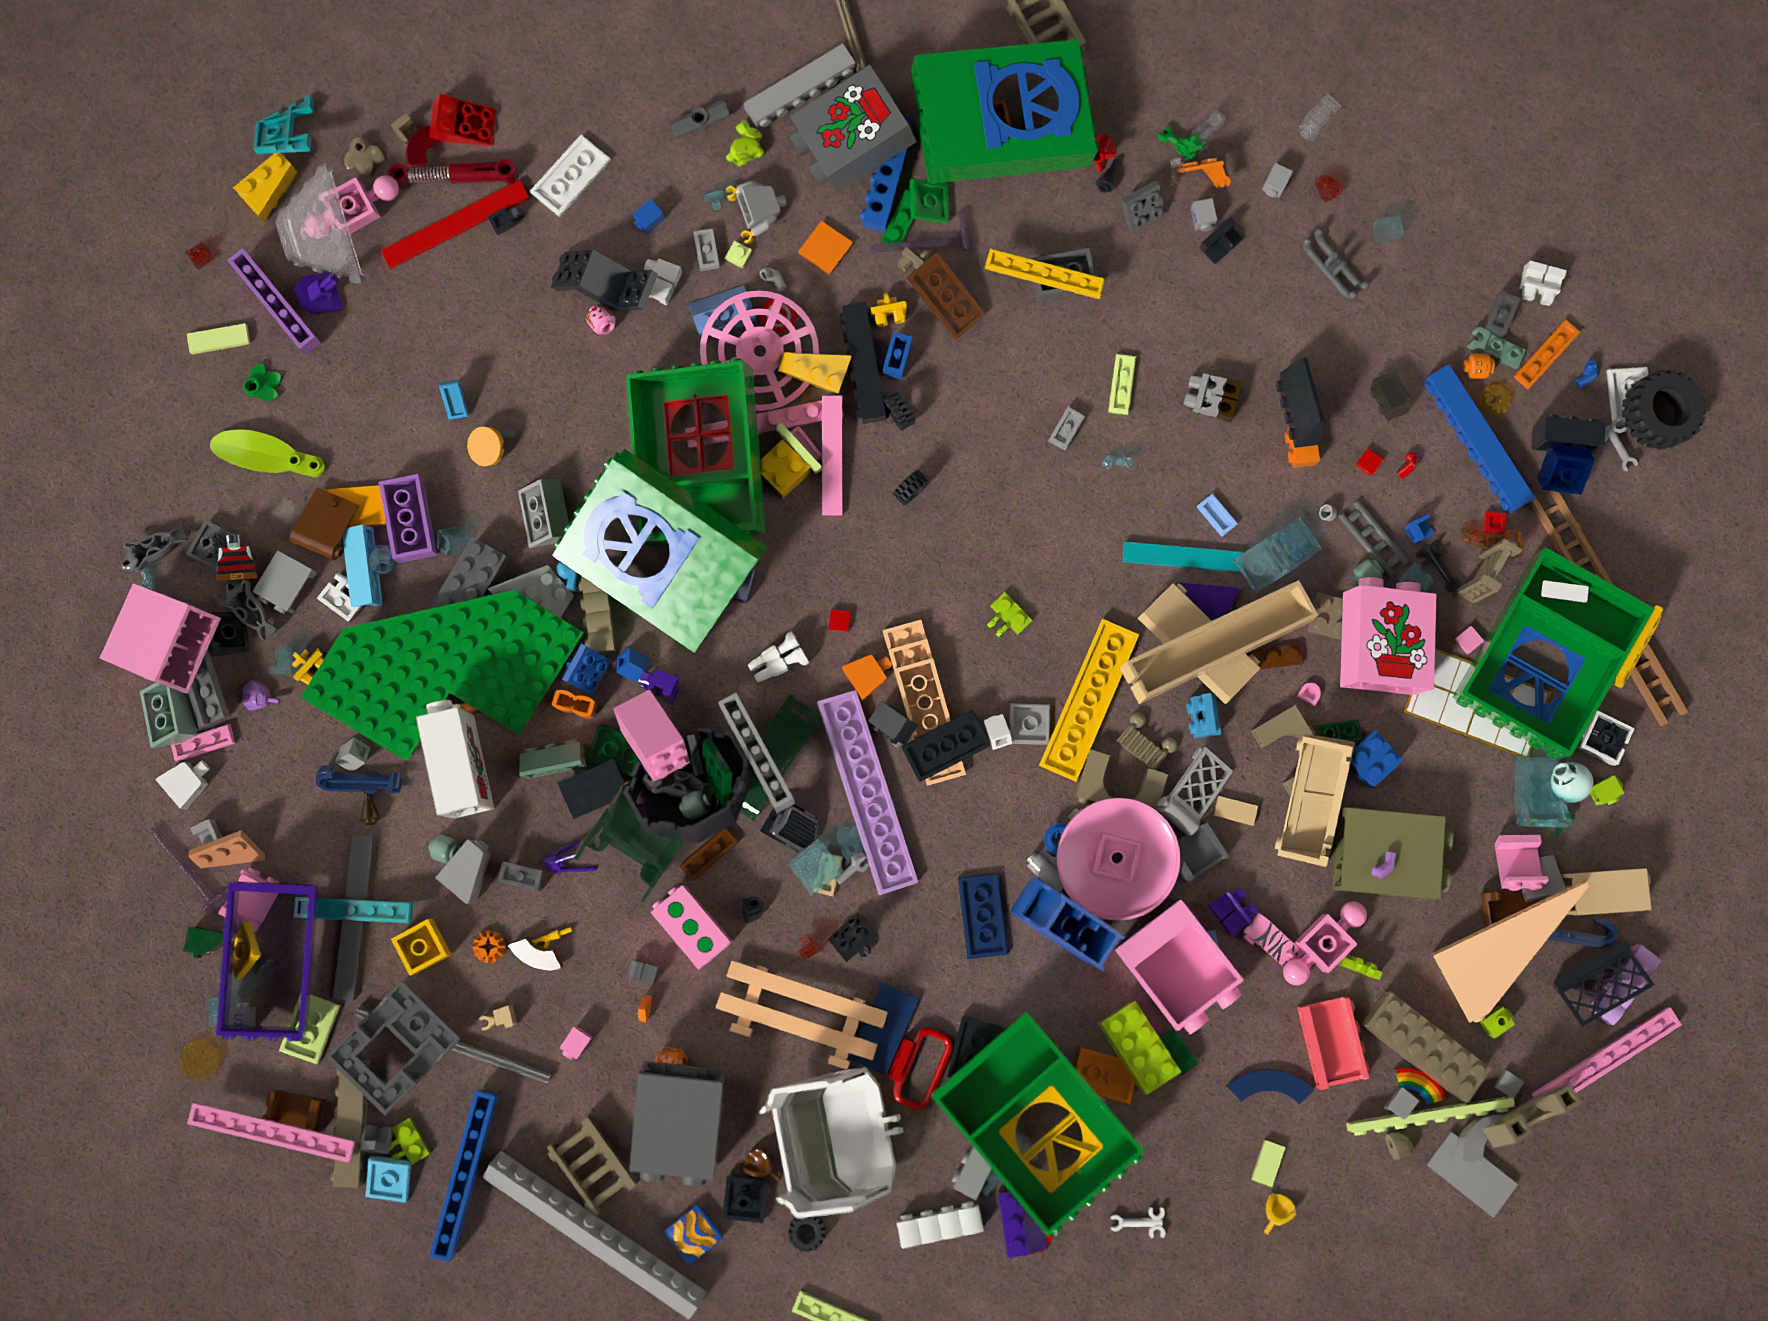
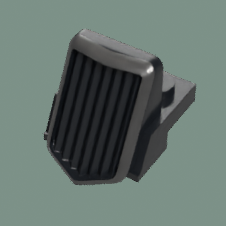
[760,804,819,853]

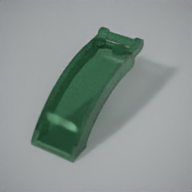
[740,694,822,821]

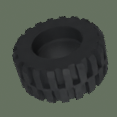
[1622,370,1706,449]

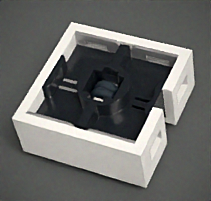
[1576,711,1635,766]

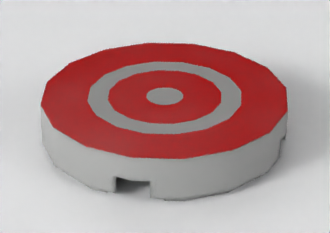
[759,298,798,336]

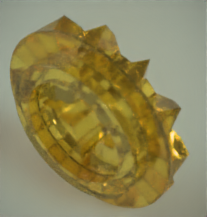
[1480,384,1512,415]

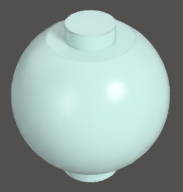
[1551,762,1593,803]

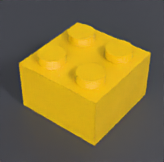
[760,439,811,499]
[391,919,452,976]

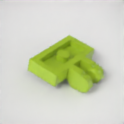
[987,592,1033,637]
[1338,955,1382,980]
[389,1117,431,1165]

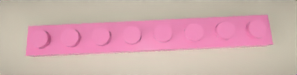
[685,401,844,449]
[1532,1007,1682,1097]
[187,1102,356,1163]

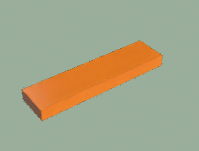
[1513,319,1580,390]

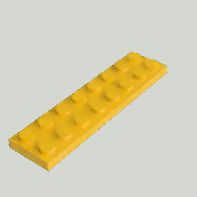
[1039,619,1139,782]

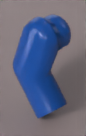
[1575,360,1598,388]

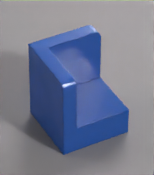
[1404,514,1434,545]
[617,647,648,682]

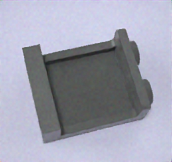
[1177,822,1229,883]

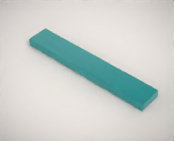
[1122,542,1243,573]
[294,897,414,923]

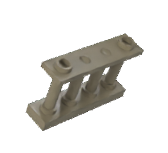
[1007,0,1086,50]
[1457,539,1522,603]
[547,1115,638,1216]

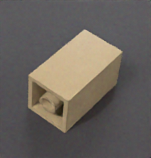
[1561,869,1653,915]

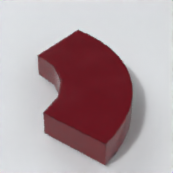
[405,126,438,169]

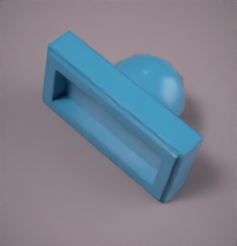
[439,379,469,420]
[556,562,581,593]

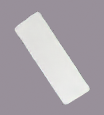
[1541,581,1589,602]

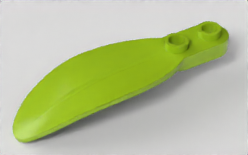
[210,430,325,477]

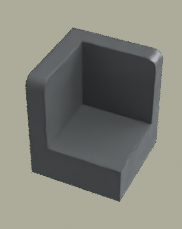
[359,1124,393,1153]

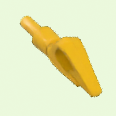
[532,927,572,948]

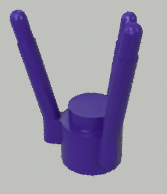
[544,840,597,874]

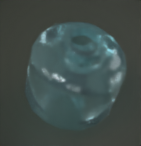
[369,545,396,574]

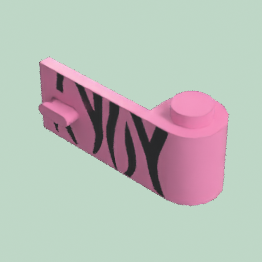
[1242,913,1304,967]

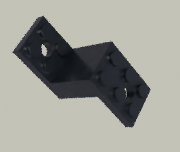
[551,249,658,311]

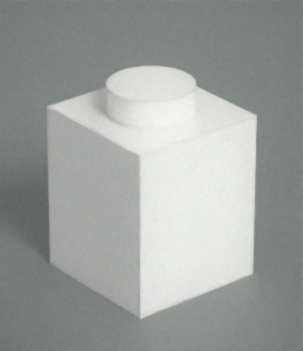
[984,714,1012,750]

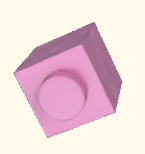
[560,1026,593,1060]

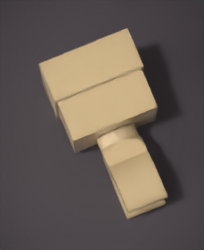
[479,1005,518,1030]

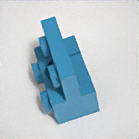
[1186,693,1221,739]

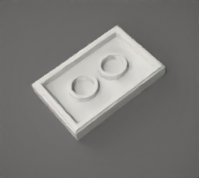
[1607,367,1648,428]

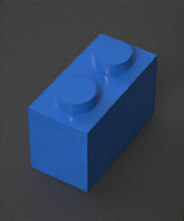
[883,332,912,380]

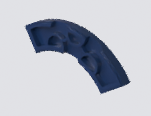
[1226,1069,1314,1104]

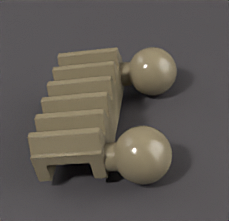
[1116,712,1178,770]

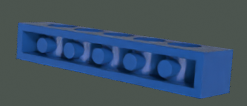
[860,114,916,233]

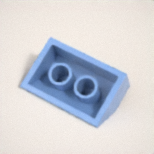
[689,285,757,339]

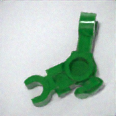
[1158,126,1207,160]

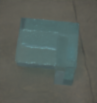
[1373,216,1404,244]
[437,526,469,556]

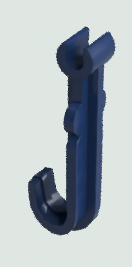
[316,765,403,794]
[1547,919,1618,948]

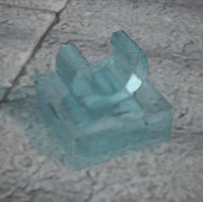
[703,190,724,211]

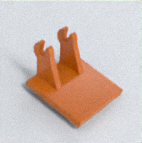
[1177,158,1230,188]

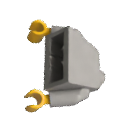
[726,181,786,244]

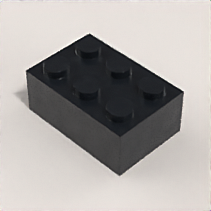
[1531,414,1606,456]

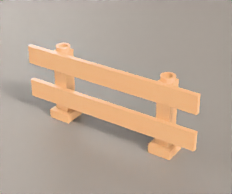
[716,961,888,1070]

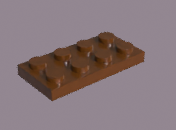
[906,252,986,340]

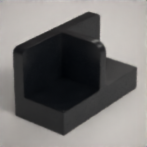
[1199,217,1243,264]

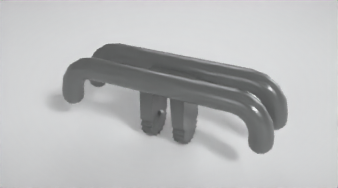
[1303,228,1369,300]

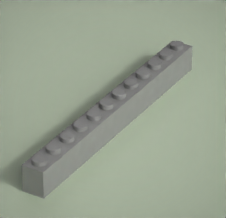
[483,1151,707,1319]

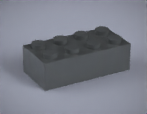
[431,537,510,608]

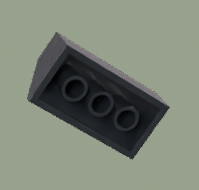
[1276,357,1324,448]

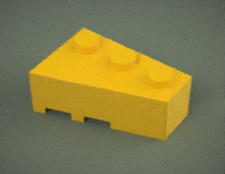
[233,153,298,223]
[778,352,851,393]

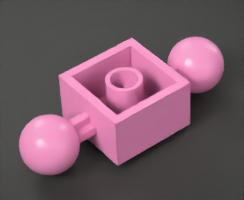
[304,175,399,239]
[1283,901,1367,985]

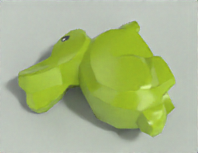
[726,120,764,167]

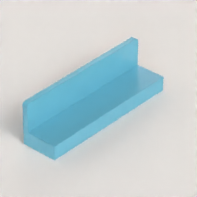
[342,525,383,607]

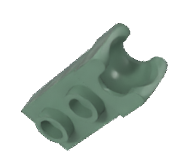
[1466,327,1525,369]

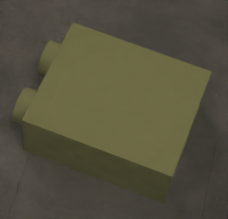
[1332,808,1453,899]

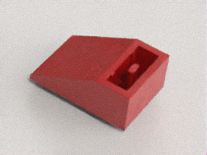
[429,93,497,146]

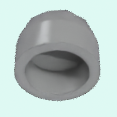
[1319,504,1337,521]

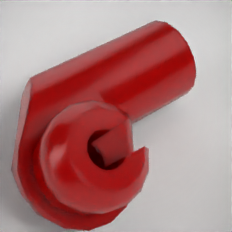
[1396,451,1419,480]

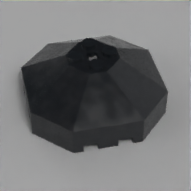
[624,727,755,843]

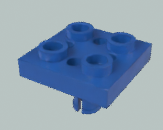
[562,644,611,696]

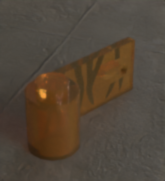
[1461,525,1524,559]

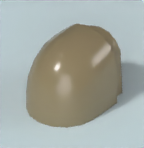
[1386,1132,1414,1160]

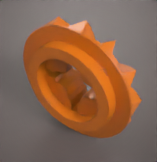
[472,930,506,963]

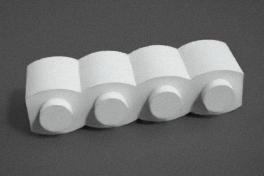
[897,1201,984,1248]

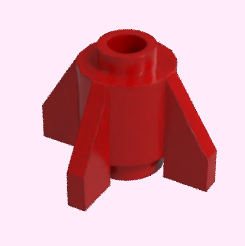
[1093,134,1117,172]

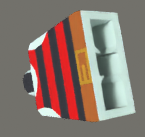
[216,535,257,581]

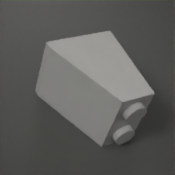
[435,839,491,904]

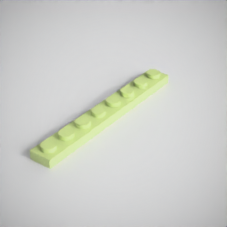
[1346,1096,1515,1135]

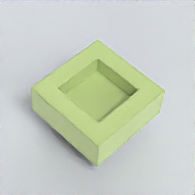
[725,241,752,268]

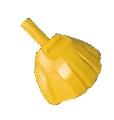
[1264,1193,1297,1234]

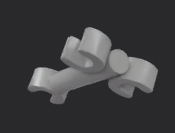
[1605,418,1638,471]

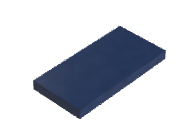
[958,873,1008,959]
[848,982,919,1075]

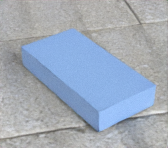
[1197,493,1238,537]

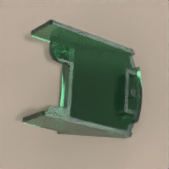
[574,780,684,902]

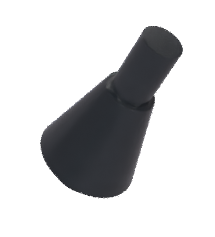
[1096,158,1120,193]

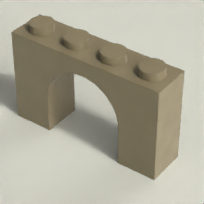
[1251,705,1316,797]
[1074,749,1168,811]
[1482,1084,1582,1148]

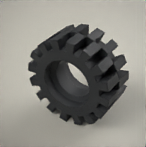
[883,392,915,431]
[892,470,930,506]
[788,1215,826,1253]

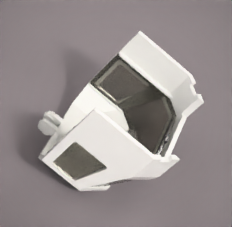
[759,1067,903,1218]

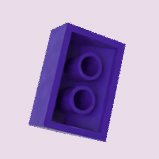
[998,1189,1048,1258]

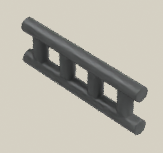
[1338,500,1410,578]

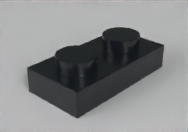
[681,734,704,776]

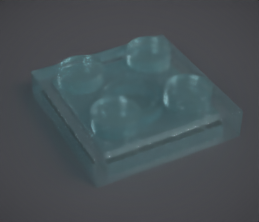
[787,838,844,896]

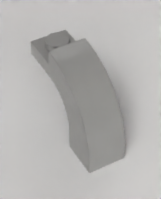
[1454,1115,1504,1162]

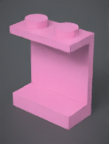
[1495,835,1548,891]
[218,867,280,932]

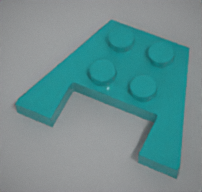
[253,95,314,154]

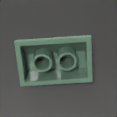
[140,683,198,748]
[520,739,587,779]

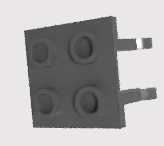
[218,942,277,1000]

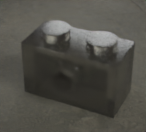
[1369,371,1412,421]

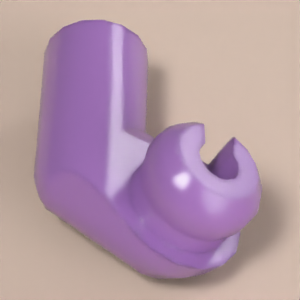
[1372,852,1396,878]

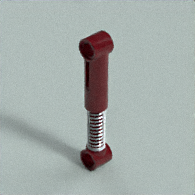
[388,158,518,188]

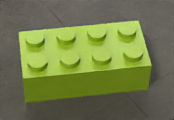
[1098,1001,1181,1095]

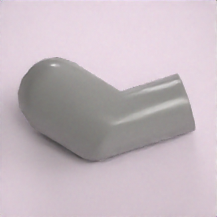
[759,268,787,291]

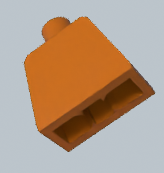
[842,654,893,701]

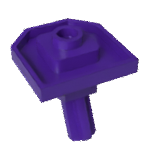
[295,272,342,315]

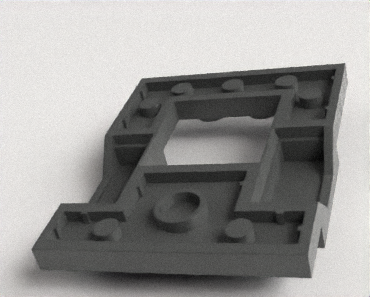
[326,980,461,1115]

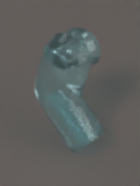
[139,568,155,591]
[981,1169,1001,1197]

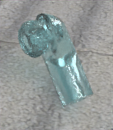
[1102,454,1132,469]

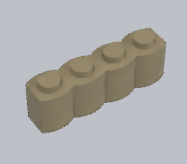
[578,575,616,653]

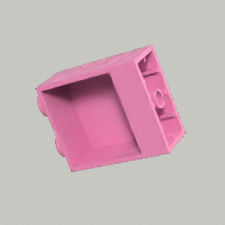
[1114,900,1244,1034]

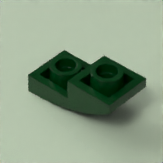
[1318,719,1362,741]
[1159,1027,1199,1075]

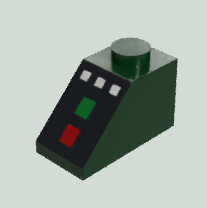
[183,927,224,958]

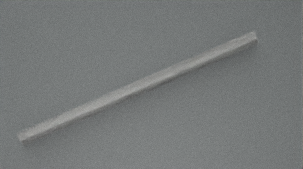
[354,1006,552,1084]

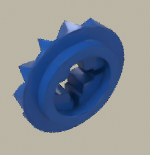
[1044,823,1067,855]

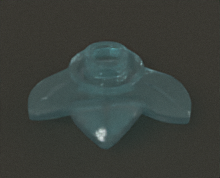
[837,824,865,860]

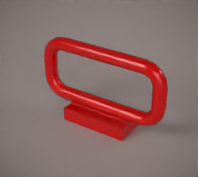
[888,1027,953,1111]

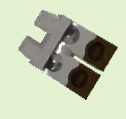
[1183,373,1242,423]

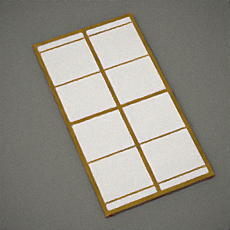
[1403,648,1551,760]

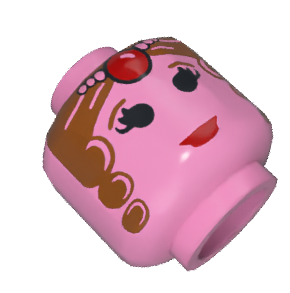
[586,305,616,334]

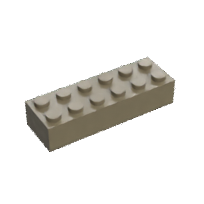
[1361,992,1491,1102]

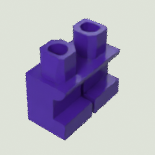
[639,669,681,705]
[1207,888,1258,937]

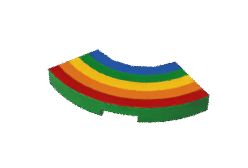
[1393,1068,1447,1105]

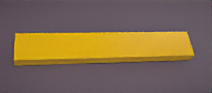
[985,248,1105,299]

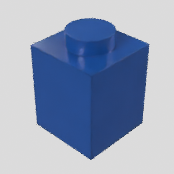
[633,199,665,234]

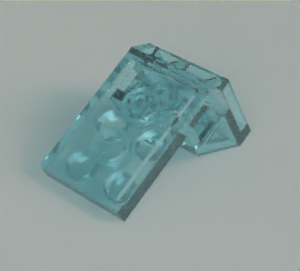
[1233,516,1322,593]
[1515,757,1572,828]

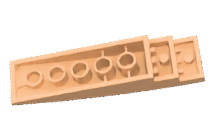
[883,620,966,786]

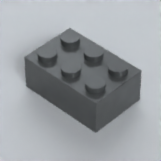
[1031,248,1095,303]

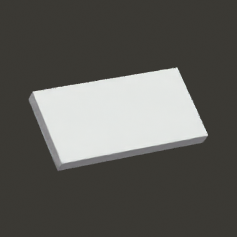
[530,135,611,217]

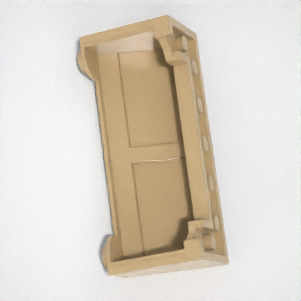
[1138,583,1260,704]
[1275,734,1355,867]

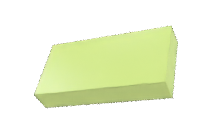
[1251,1139,1285,1187]

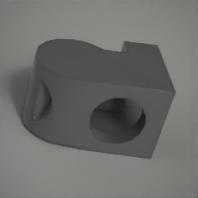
[626,959,660,985]

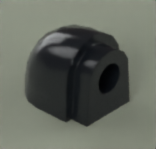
[742,897,765,924]

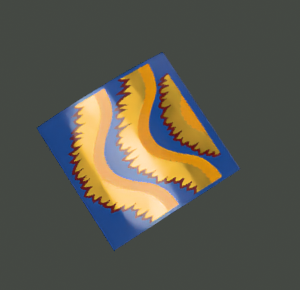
[663,1204,723,1266]

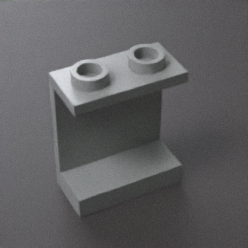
[253,550,317,614]

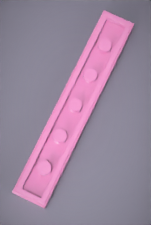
[822,396,842,516]

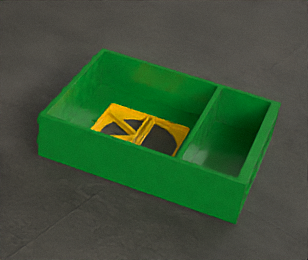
[931,1012,1145,1236]

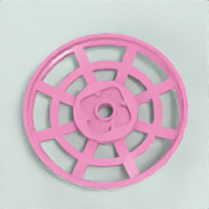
[700,291,819,411]

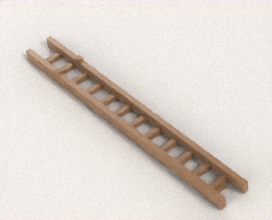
[1530,486,1688,726]

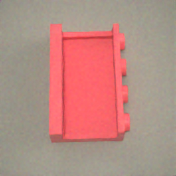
[1297,996,1370,1090]

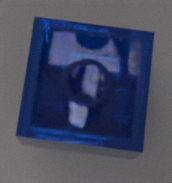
[1537,443,1595,495]

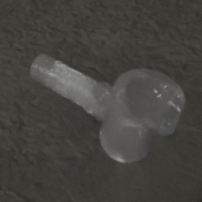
[1170,157,1183,186]

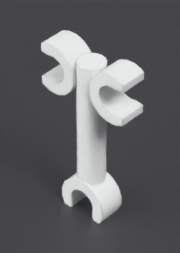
[1110,1207,1165,1238]

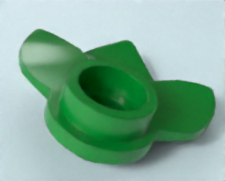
[243,363,282,401]

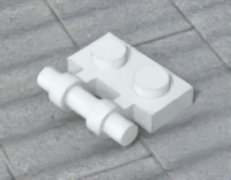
[317,572,362,623]

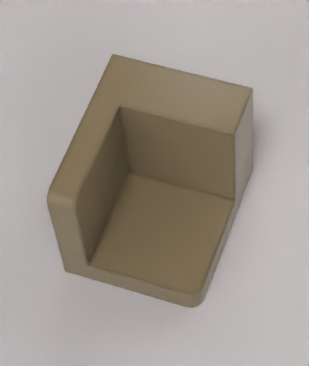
[391,113,418,146]

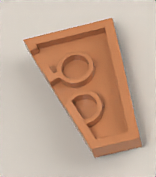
[188,830,265,868]

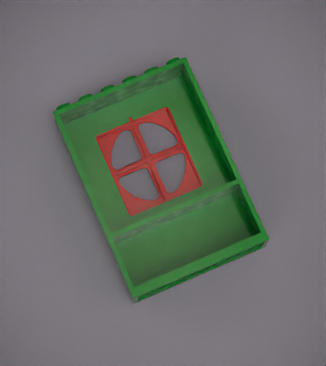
[626,358,766,546]

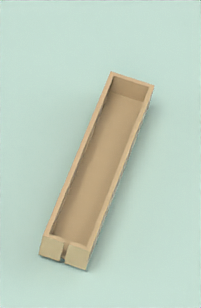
[1120,580,1319,704]

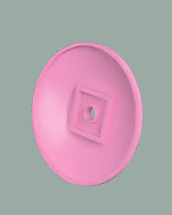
[1057,798,1180,920]

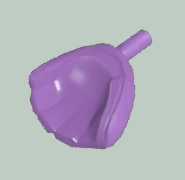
[241,680,281,710]

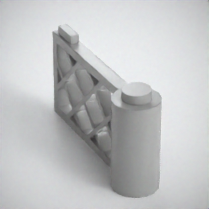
[1158,747,1233,836]
[1026,808,1082,892]

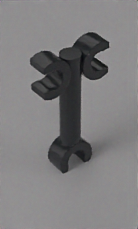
[1415,540,1462,593]

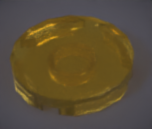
[178,1039,222,1081]

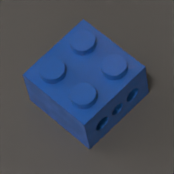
[1350,730,1403,789]

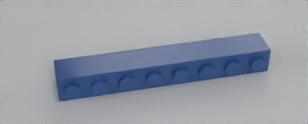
[1424,365,1535,514]
[429,1089,500,1262]

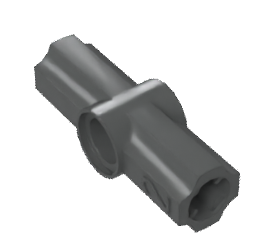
[669,100,730,139]

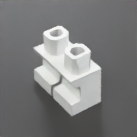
[644,258,682,305]
[1520,261,1567,306]

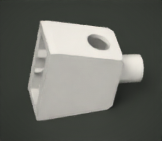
[155,760,210,809]

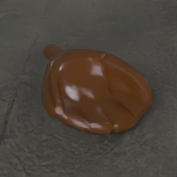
[743,1148,782,1181]

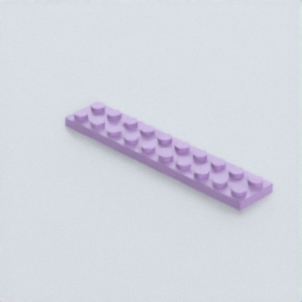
[817,690,918,895]

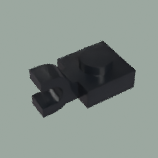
[487,205,526,235]

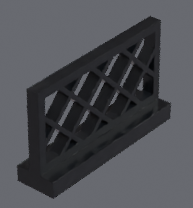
[1552,941,1655,1027]

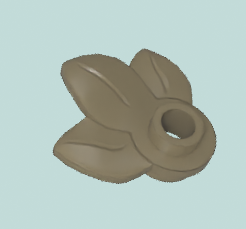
[344,137,384,177]

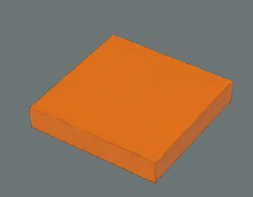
[798,221,853,275]

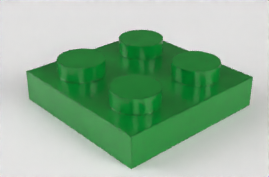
[910,178,949,224]

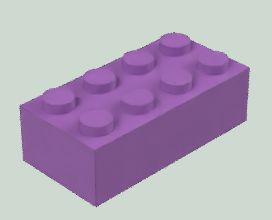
[379,474,438,563]

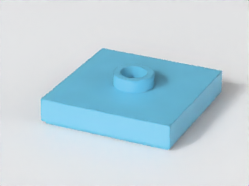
[366,1156,412,1203]

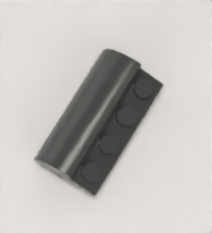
[188,648,230,730]

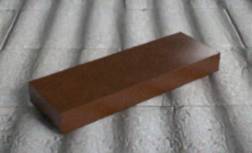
[680,828,739,882]

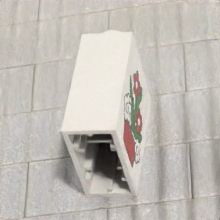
[416,700,494,818]

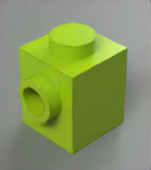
[1590,775,1625,805]
[1479,1006,1515,1038]

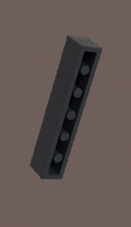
[839,302,886,424]

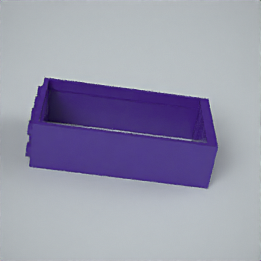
[216,881,319,1042]

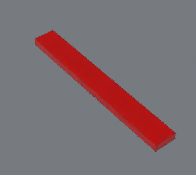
[380,180,530,270]

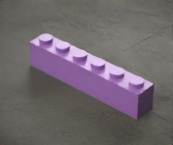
[227,248,322,355]

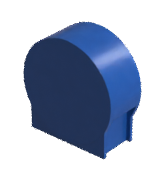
[1009,877,1124,971]

